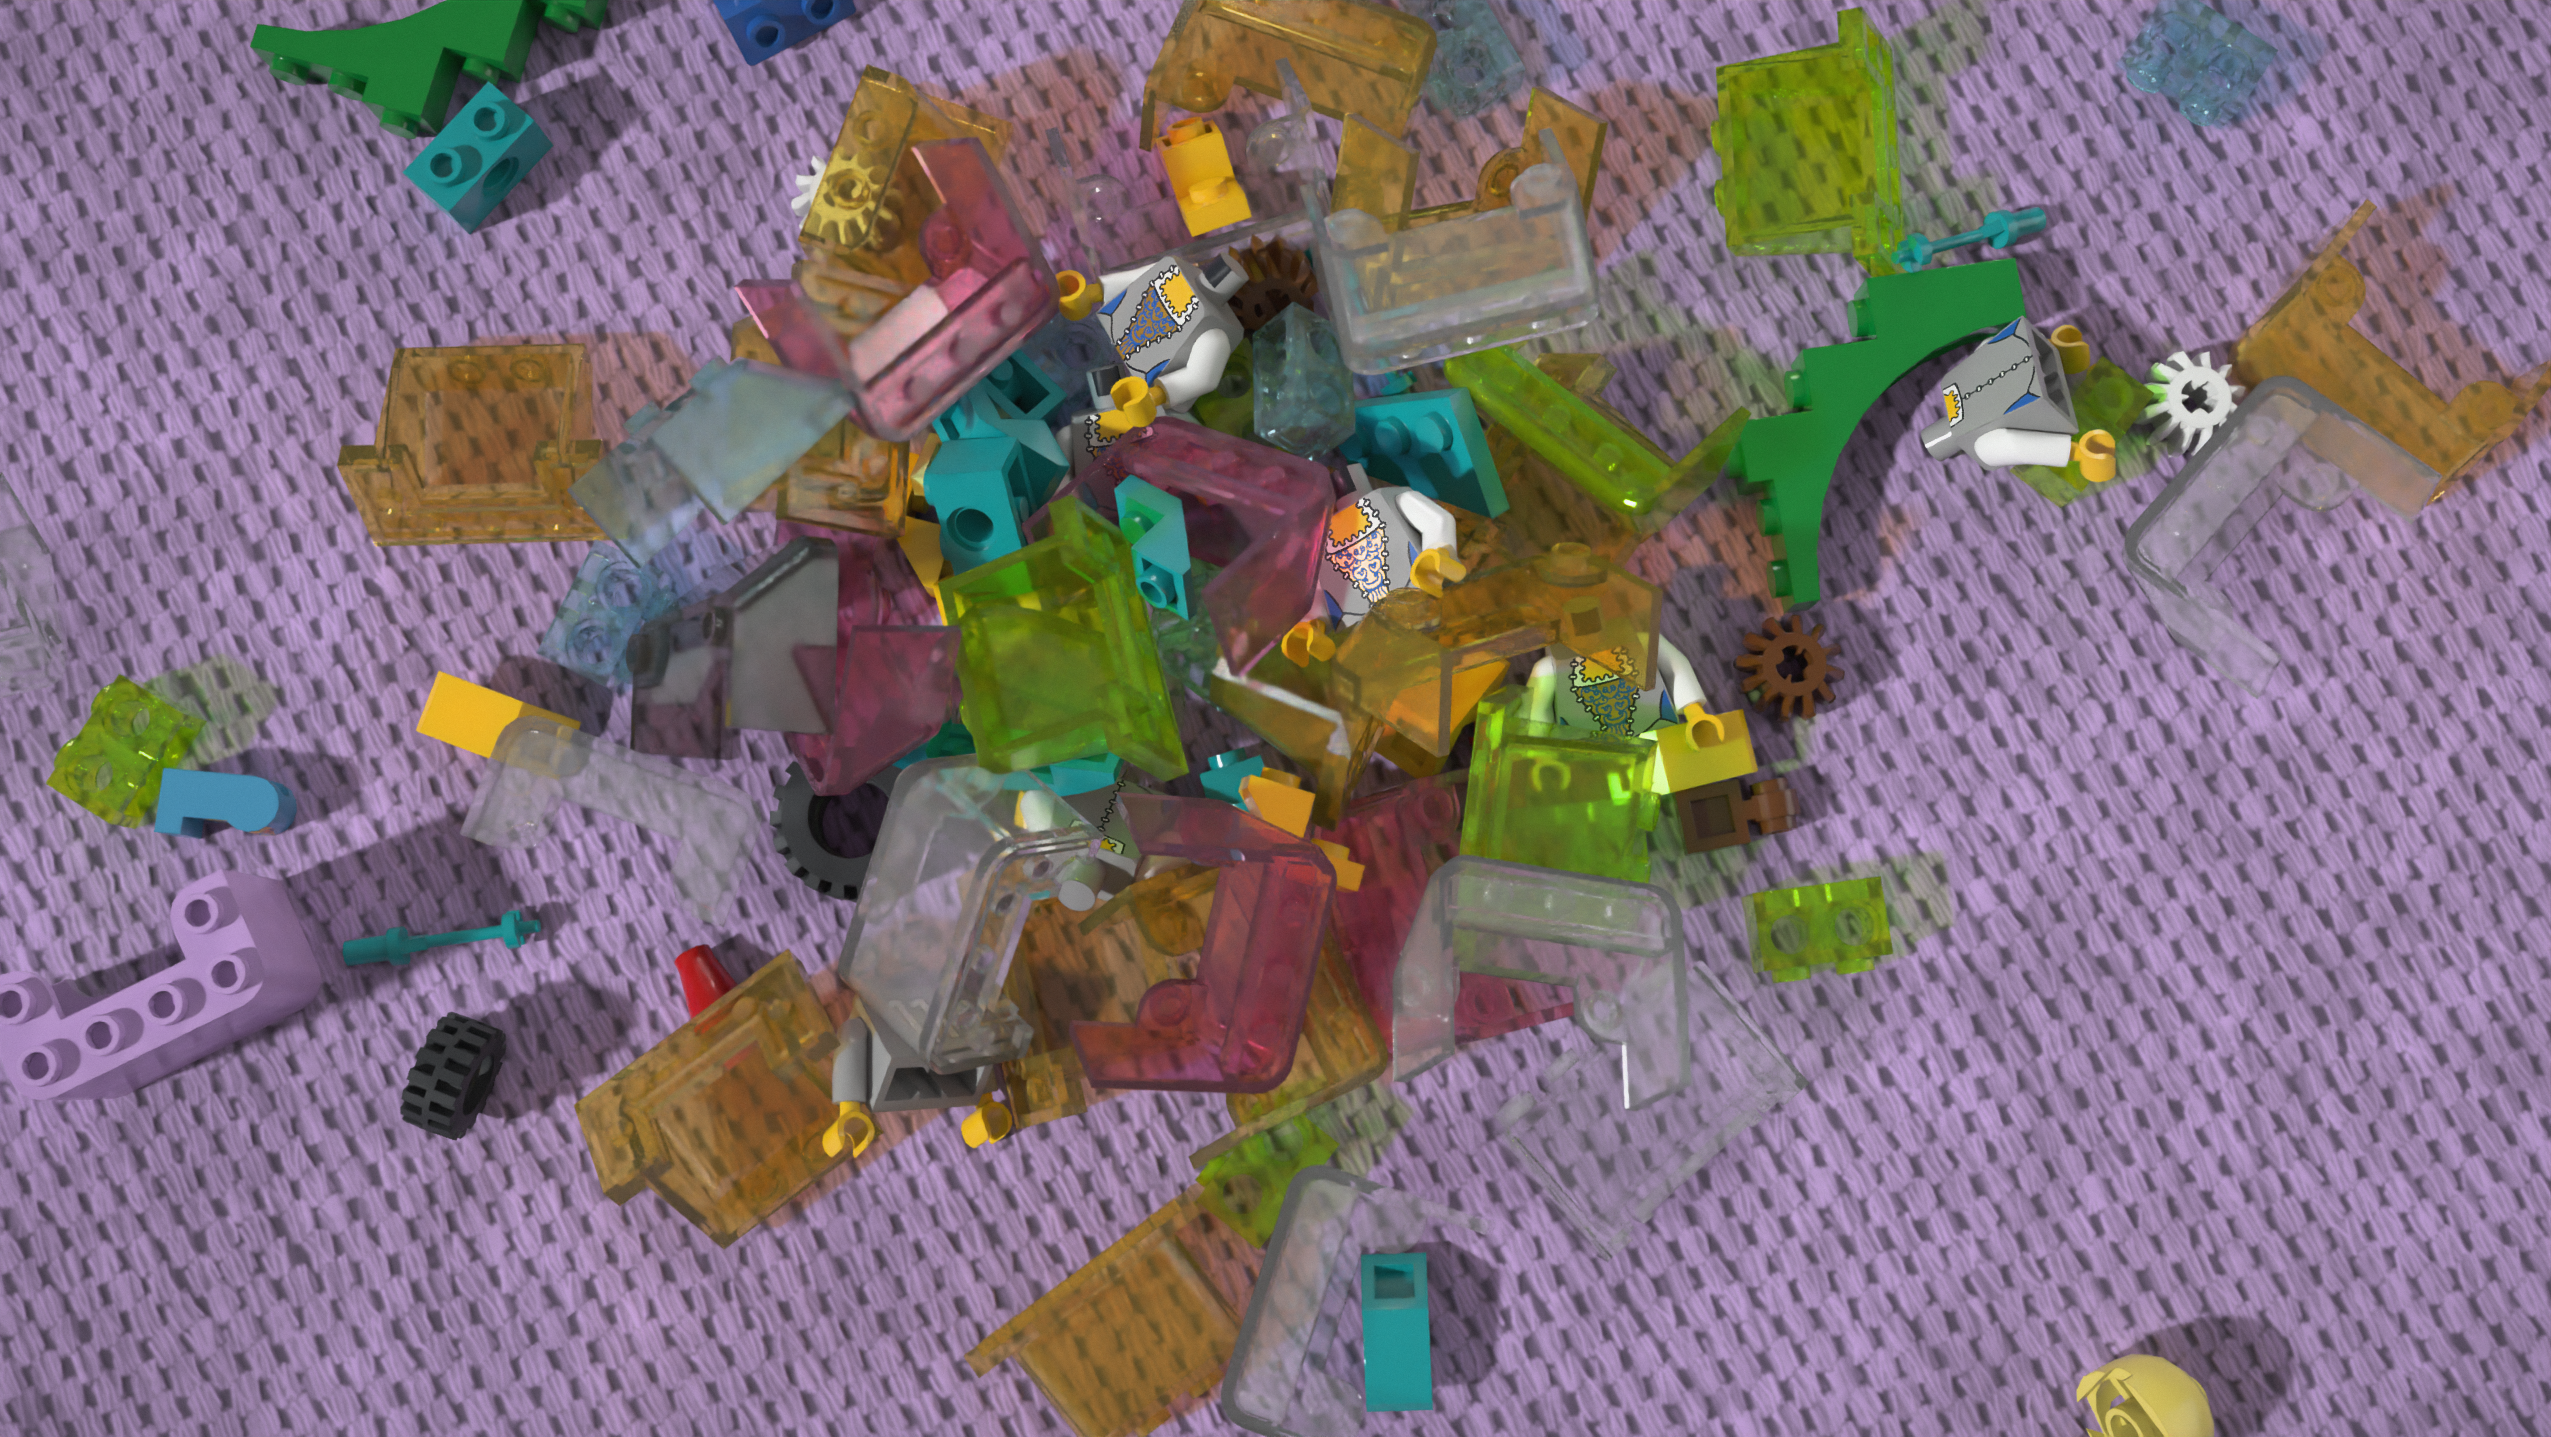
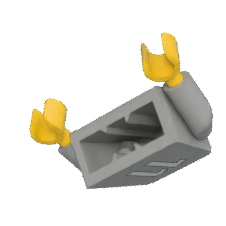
[822,982,1013,1158]

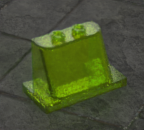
[1711,6,1907,277]
[938,494,1189,782]
[1446,684,1661,967]

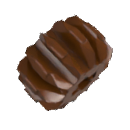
[1227,234,1319,345]
[1733,614,1845,724]

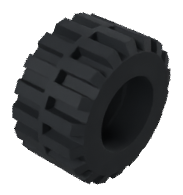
[770,736,943,903]

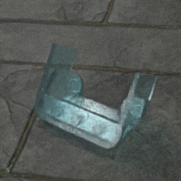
[567,355,859,569]

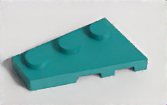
[1328,387,1510,519]

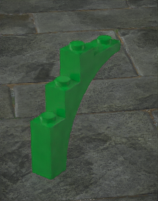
[250,0,609,139]
[1721,257,2027,614]

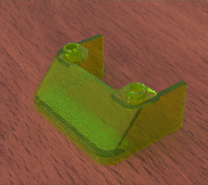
[1443,264,1752,534]

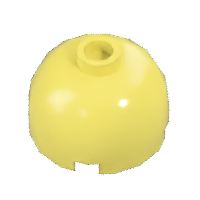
[2076,1354,2214,1437]

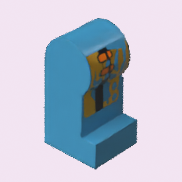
[154,768,297,839]

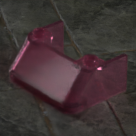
[734,137,1060,443]
[1021,416,1336,678]
[754,504,962,796]
[1302,759,1578,1064]
[1068,792,1337,1094]

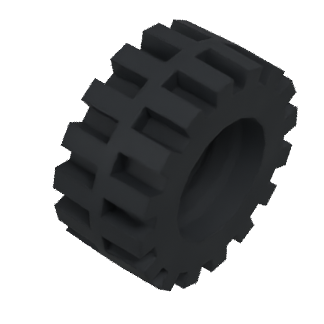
[400,1012,506,1140]

